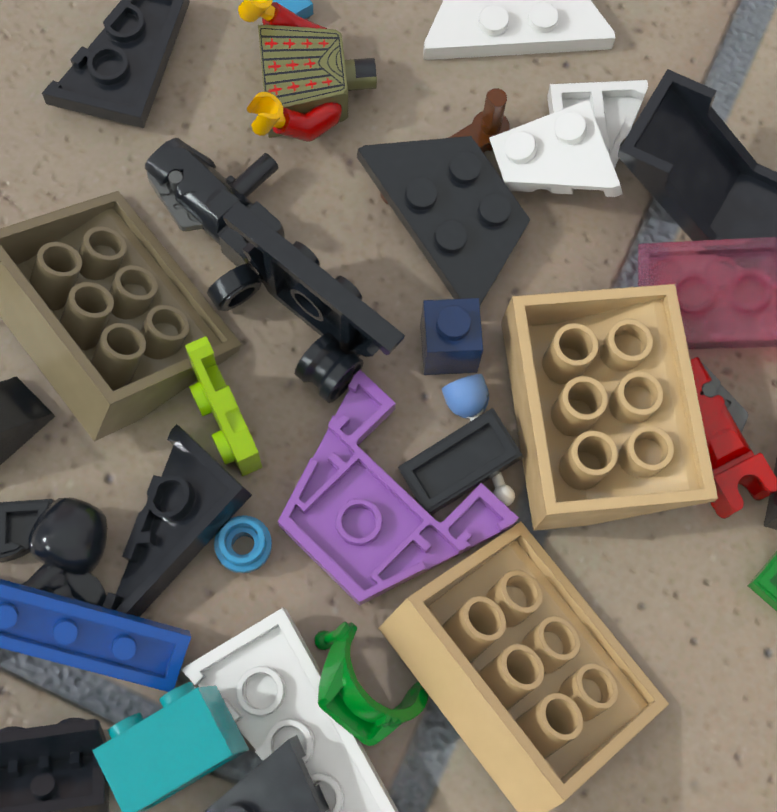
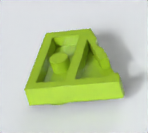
[185,336,263,477]

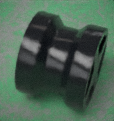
[294,333,364,403]

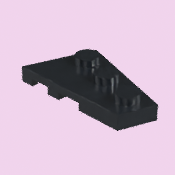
[42,0,190,128]

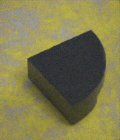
[0,499,55,563]

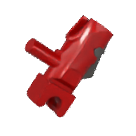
[690,357,777,519]

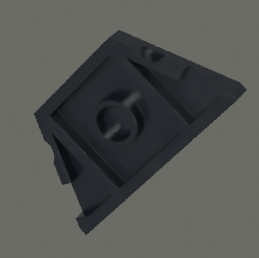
[357,136,530,306]
[223,201,405,357]

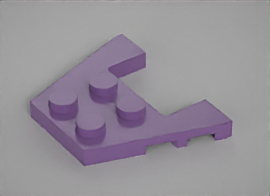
[278,370,519,606]

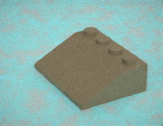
[0,191,242,441]

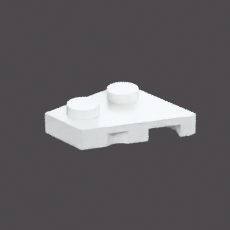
[489,100,623,197]

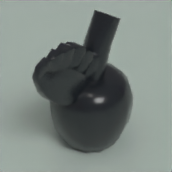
[21,497,108,607]

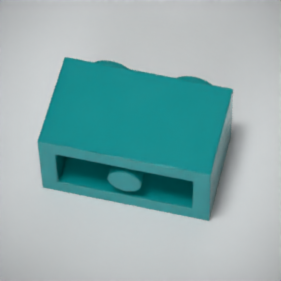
[92,682,249,812]

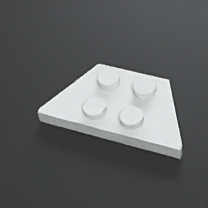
[423,0,615,60]

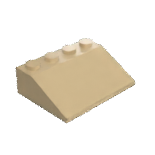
[501,284,718,531]
[378,521,669,812]

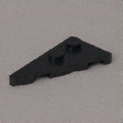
[102,424,252,617]

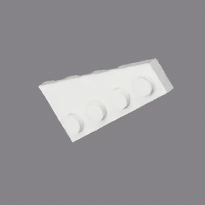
[181,608,399,812]

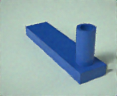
[0,579,192,692]

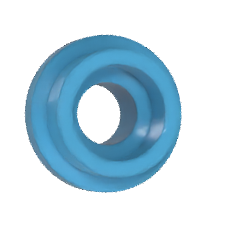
[214,515,272,573]

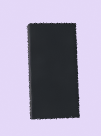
[398,408,524,515]

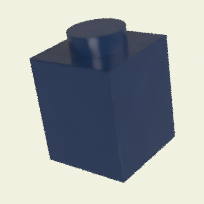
[420,298,483,375]

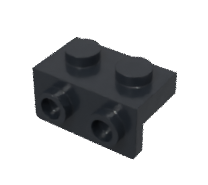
[0,718,110,812]

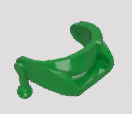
[314,622,429,746]

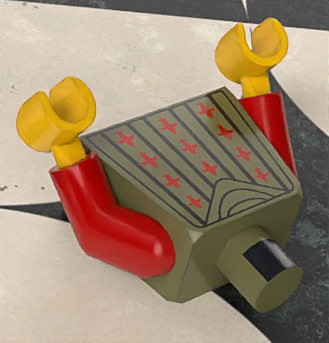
[238,0,377,142]

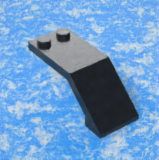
[618,69,777,285]

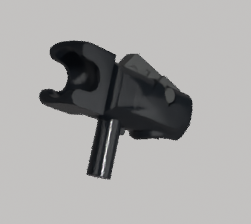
[145,138,285,267]

